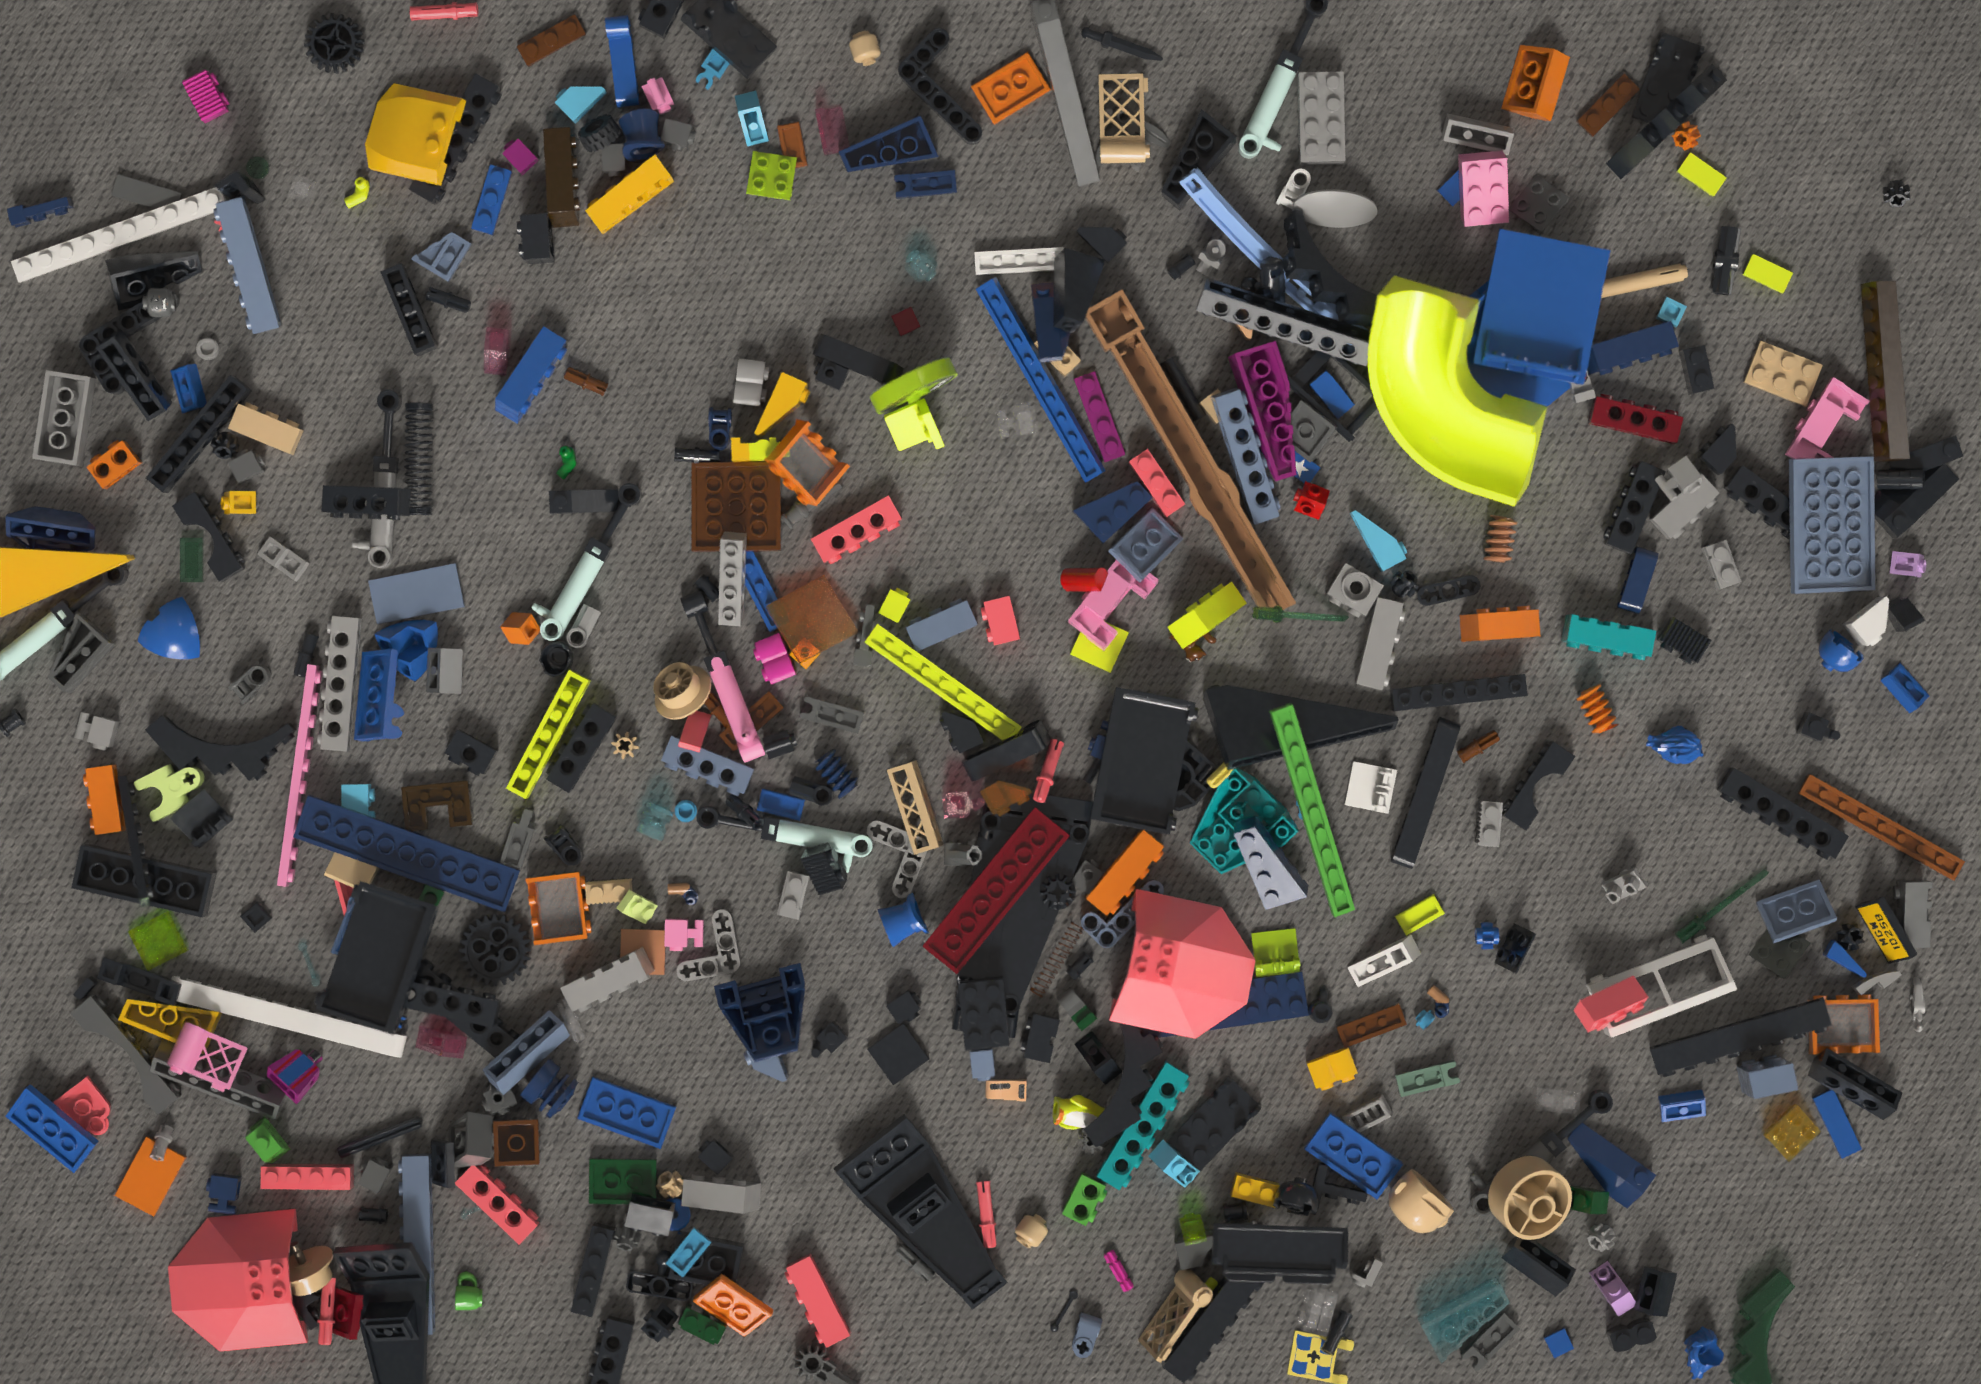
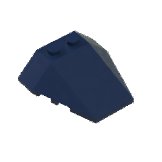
[714,963,806,1062]

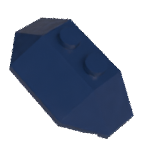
[6,506,95,552]

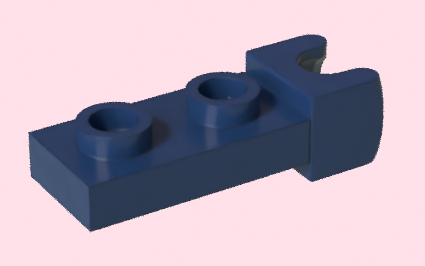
[894,170,957,199]
[7,197,74,228]

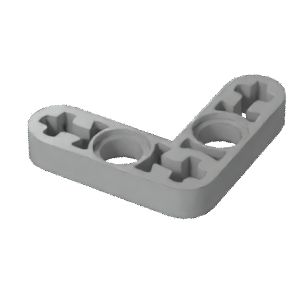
[867,820,928,898]
[677,909,741,981]

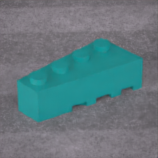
[1561,614,1656,661]

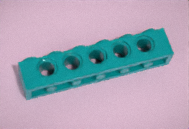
[1096,1060,1190,1191]

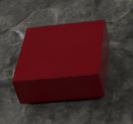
[891,307,921,336]

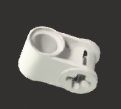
[1276,169,1311,210]

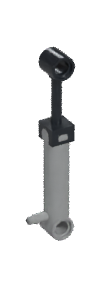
[352,390,402,568]

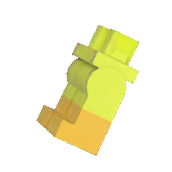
[731,437,790,462]

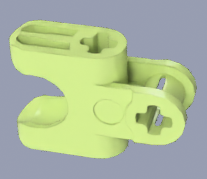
[133,764,205,822]

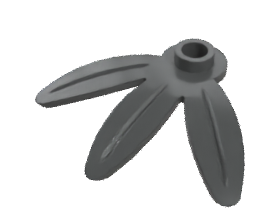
[1095,107,1170,171]

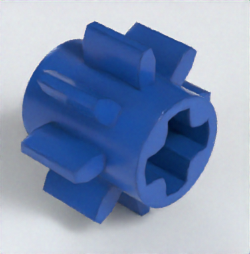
[1475,922,1499,949]

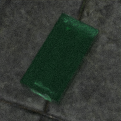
[180,538,204,582]

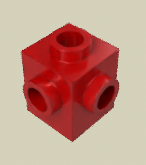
[1293,481,1330,520]

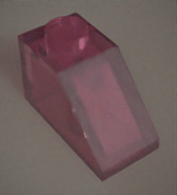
[484,327,512,376]
[415,1026,467,1059]

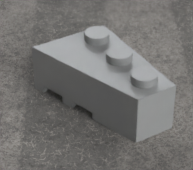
[681,1174,761,1214]

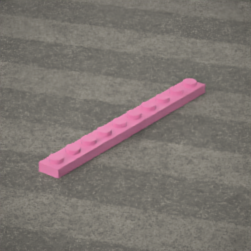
[277,664,322,887]

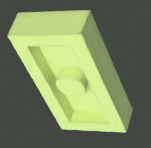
[617,890,658,924]

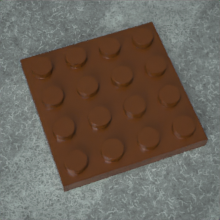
[691,462,781,552]

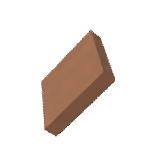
[620,929,666,975]

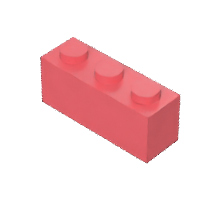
[1128,449,1185,517]
[1573,975,1648,1032]

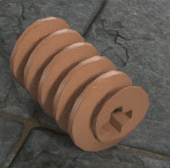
[1483,515,1518,563]

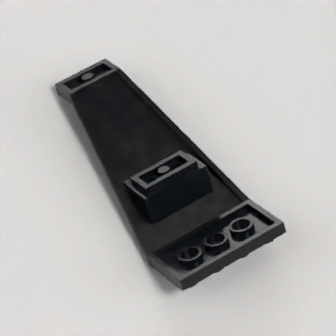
[833,1114,1008,1310]
[332,1242,430,1384]

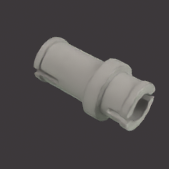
[150,1125,174,1161]

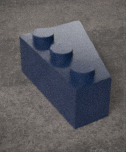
[1073,481,1153,544]

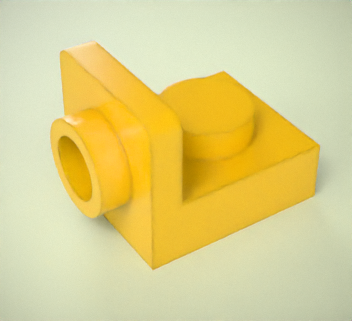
[221,491,256,515]

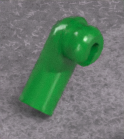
[556,446,577,480]

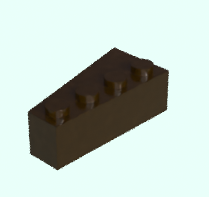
[543,127,580,228]

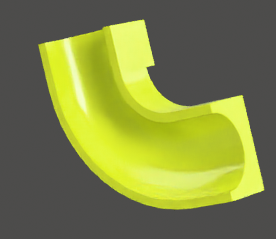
[1368,275,1547,506]

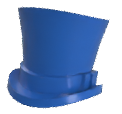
[877,893,929,947]

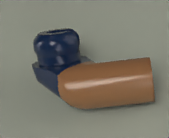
[668,883,698,905]
[1427,985,1449,1018]

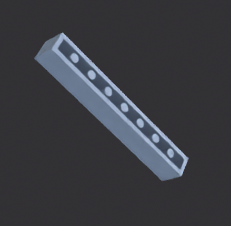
[398,1154,435,1335]

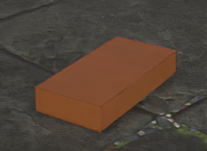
[777,122,807,168]

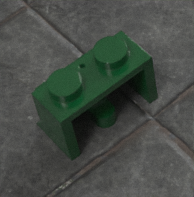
[678,1303,727,1345]

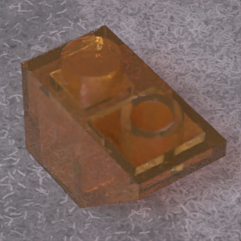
[980,781,1032,817]

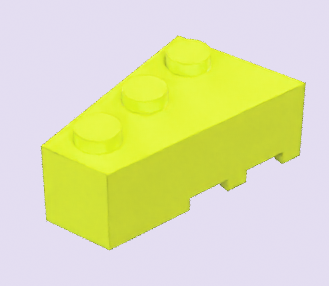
[1167,582,1247,649]

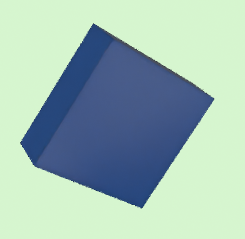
[1544,1328,1574,1358]

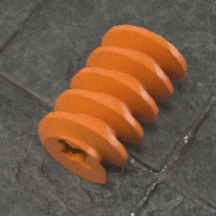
[1577,684,1619,733]

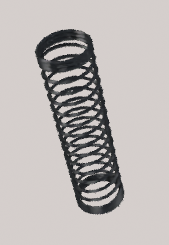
[404,402,433,515]

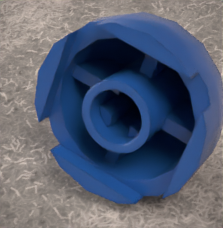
[1819,629,1864,672]

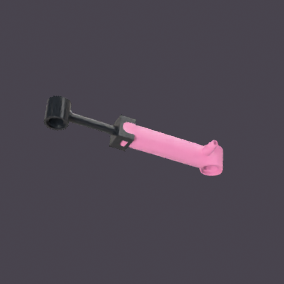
[680,590,766,763]

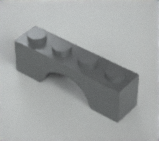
[1174,1219,1262,1270]

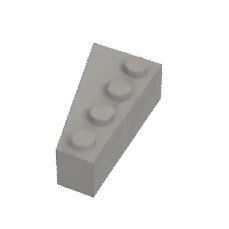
[560,947,655,1013]

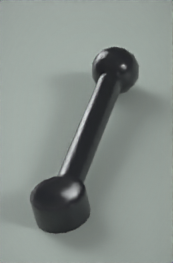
[1050,1290,1078,1332]

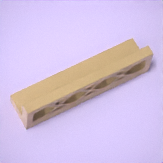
[887,760,944,855]

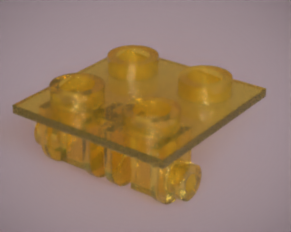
[1763,1104,1821,1162]

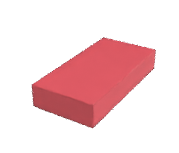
[678,711,711,752]

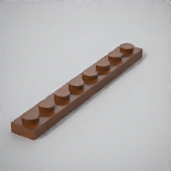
[1798,774,1965,881]

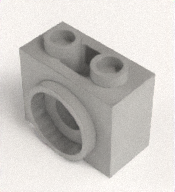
[1326,563,1384,618]

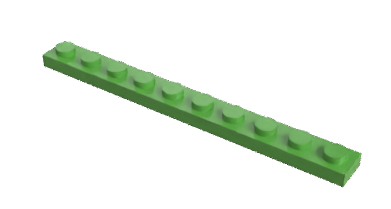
[1270,703,1355,917]

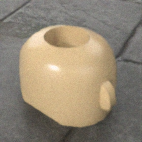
[1388,1169,1454,1233]

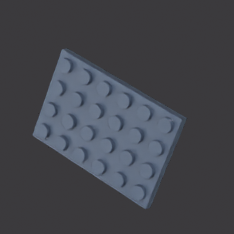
[1789,456,1875,594]

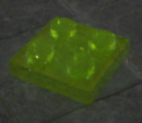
[128,911,189,971]

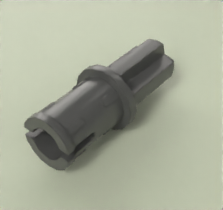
[896,1244,936,1283]

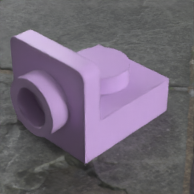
[1890,551,1926,577]

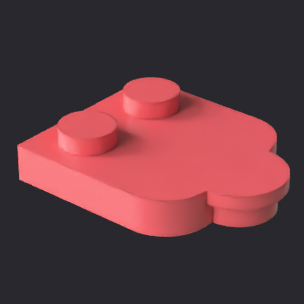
[53,1076,111,1135]

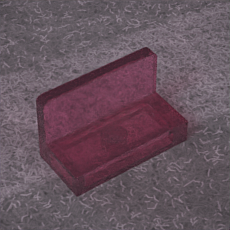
[815,107,850,156]

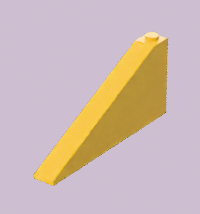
[0,547,135,618]

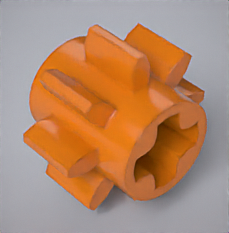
[1672,121,1701,151]

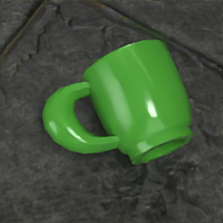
[455,1271,482,1310]

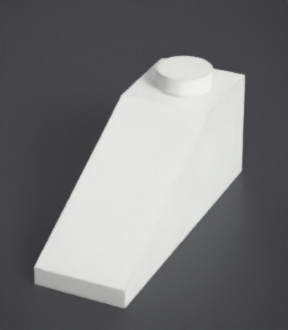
[1348,935,1421,987]

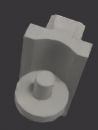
[1196,239,1226,276]
[1602,867,1648,904]

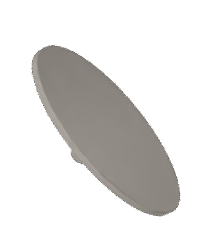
[1293,189,1378,228]

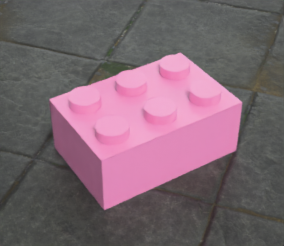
[1458,150,1509,227]

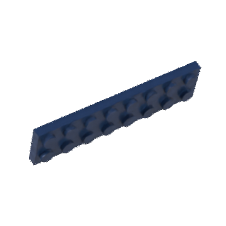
[1141,971,1309,1038]

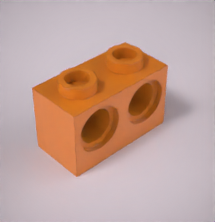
[87,440,142,489]

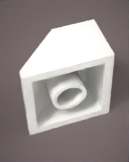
[1842,596,1889,646]

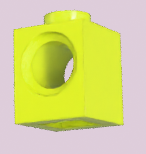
[878,588,911,623]

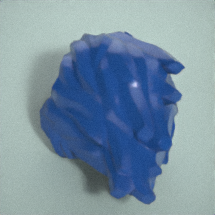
[1646,726,1704,764]
[1684,1326,1724,1380]

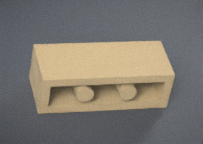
[228,402,303,455]

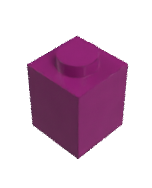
[502,138,539,175]

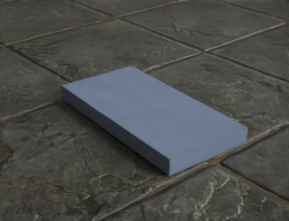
[368,563,465,624]

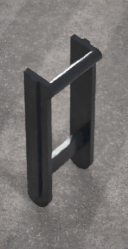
[1287,351,1377,442]

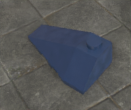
[1031,282,1072,362]
[1567,1123,1656,1208]

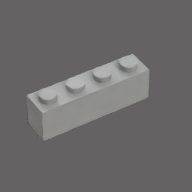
[1355,597,1406,690]

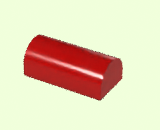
[1060,568,1108,591]

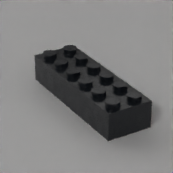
[71,844,217,917]
[1161,1276,1264,1383]

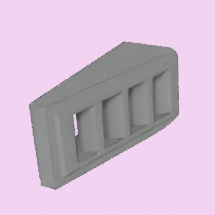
[1342,1094,1393,1132]

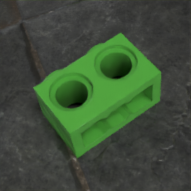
[1062,1172,1107,1226]

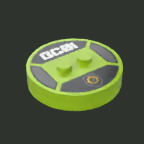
[869,357,958,414]

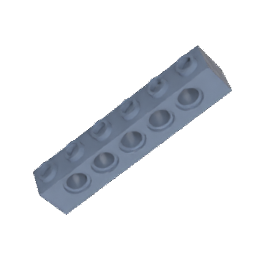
[1210,388,1281,525]

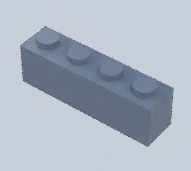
[483,1010,570,1095]

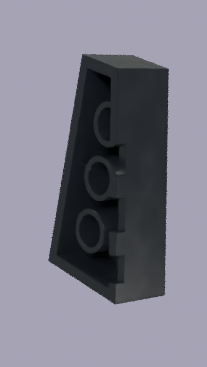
[1161,109,1237,211]

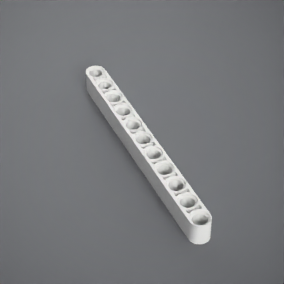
[171,976,407,1058]

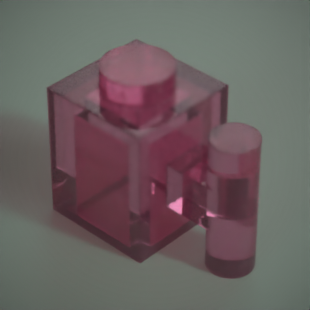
[942,792,985,819]

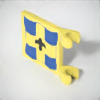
[1287,1330,1354,1384]

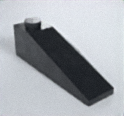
[105,251,202,311]
[1874,464,1959,539]

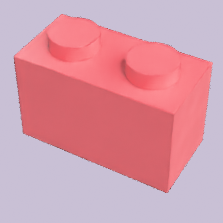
[980,596,1020,646]

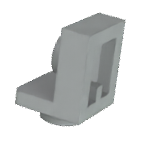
[1350,1256,1383,1288]

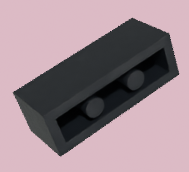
[1501,1236,1576,1297]

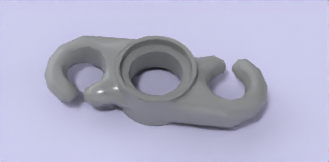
[1910,976,1925,1032]

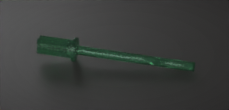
[1252,605,1349,623]
[1675,870,1769,944]

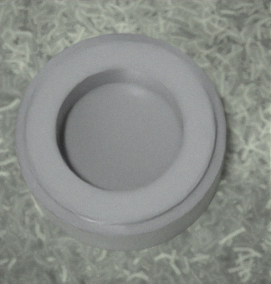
[196,338,220,360]

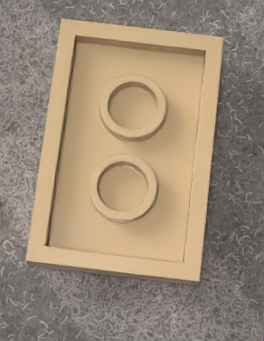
[1743,341,1823,407]

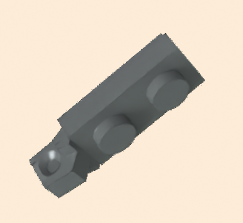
[500,808,536,871]

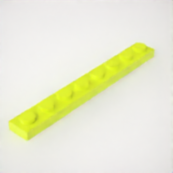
[864,624,1022,740]

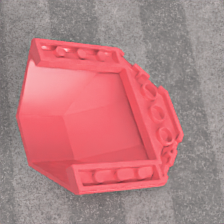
[1109,889,1256,1039]
[168,1209,308,1351]

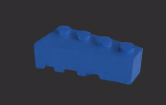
[495,326,567,424]

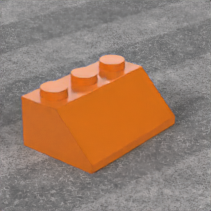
[1501,45,1570,121]

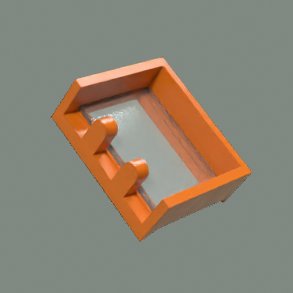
[764,419,850,506]
[526,871,592,945]
[1807,994,1880,1054]

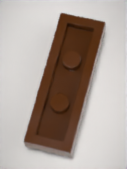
[517,14,586,67]
[1577,74,1640,137]
[719,691,784,752]
[1336,1003,1407,1048]

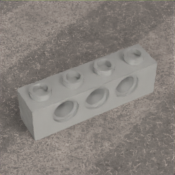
[718,532,747,626]

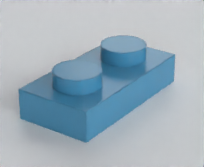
[665,1228,712,1277]

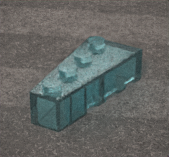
[1417,1277,1510,1364]

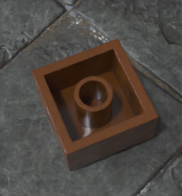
[493,1120,540,1167]

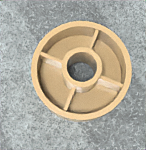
[1488,1156,1572,1240]

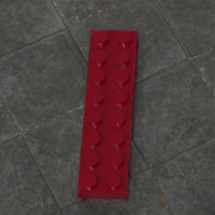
[922,807,1070,974]

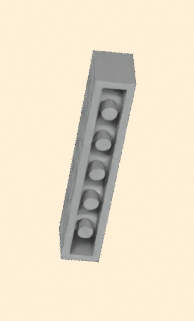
[317,616,362,752]

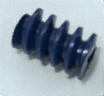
[814,748,858,799]

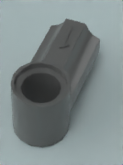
[944,842,982,865]

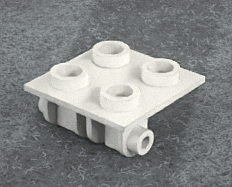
[1345,761,1397,814]

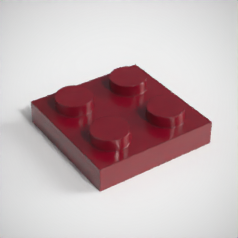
[332,1286,363,1340]

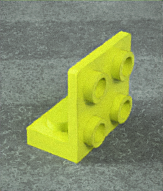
[884,398,944,451]

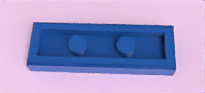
[1812,1089,1862,1159]

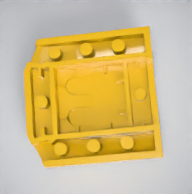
[365,83,466,186]

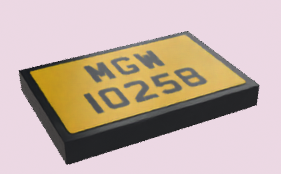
[1855,896,1918,964]

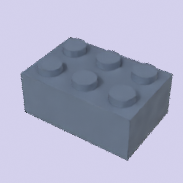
[1736,1055,1798,1099]

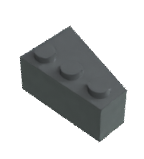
[48,613,116,693]
[1893,880,1933,948]

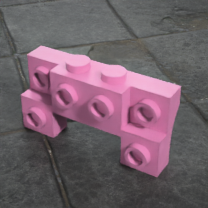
[1785,377,1870,459]
[1068,560,1158,651]

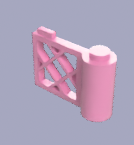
[167,1022,247,1092]

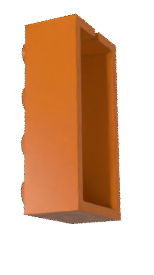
[1085,829,1164,916]

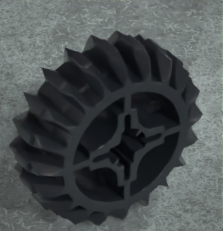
[304,13,365,74]

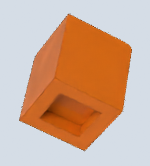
[500,612,540,645]

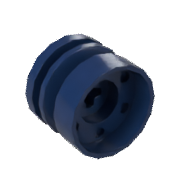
[520,1058,579,1119]

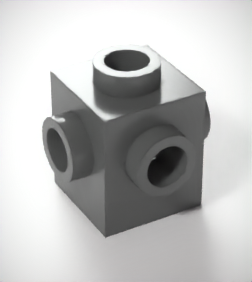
[481,1085,517,1117]

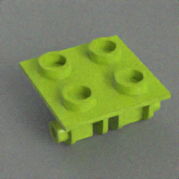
[746,151,797,200]
[1251,928,1300,977]

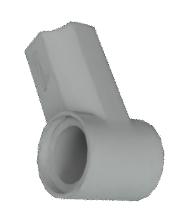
[567,604,601,649]

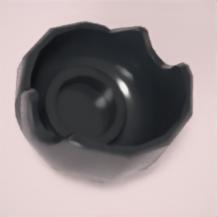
[539,641,573,677]

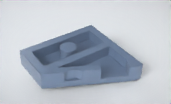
[411,232,472,282]

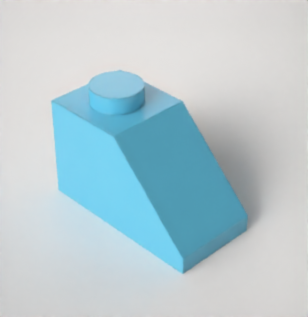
[555,86,607,124]
[735,91,769,147]

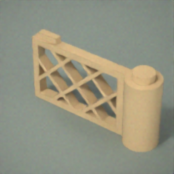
[1098,74,1150,163]
[1138,1268,1213,1363]

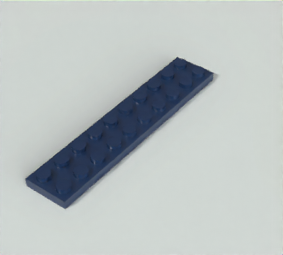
[293,795,520,912]

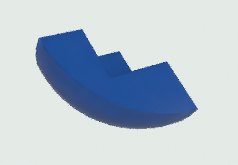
[138,597,200,659]
[375,620,438,681]

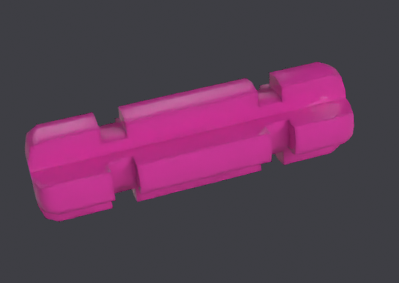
[1104,1250,1134,1292]

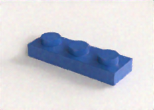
[471,164,512,235]

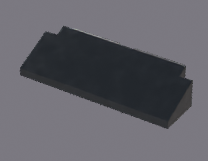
[1212,1223,1348,1285]

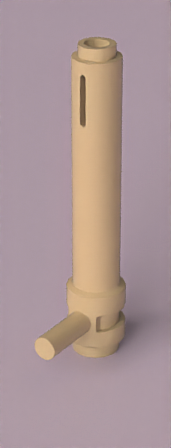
[1601,263,1688,298]

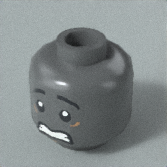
[143,288,177,317]

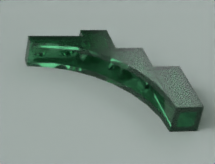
[1728,1268,1795,1384]

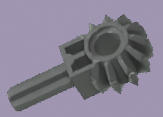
[794,1343,859,1384]

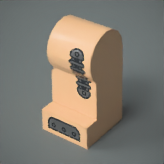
[985,1079,1027,1101]

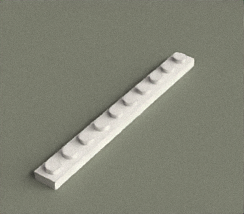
[11,187,226,283]

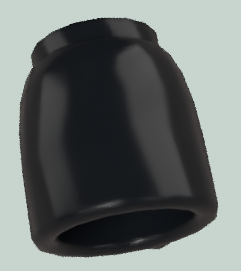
[1308,985,1333,1023]

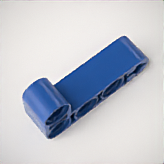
[605,15,640,108]

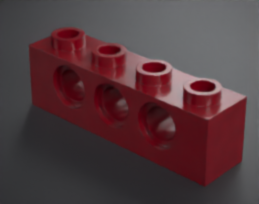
[1588,394,1684,444]

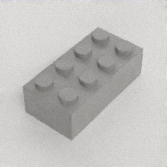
[1297,72,1345,165]
[32,370,96,467]

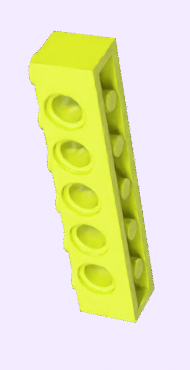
[506,670,591,799]

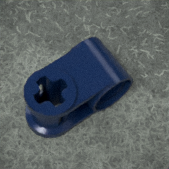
[708,407,732,451]

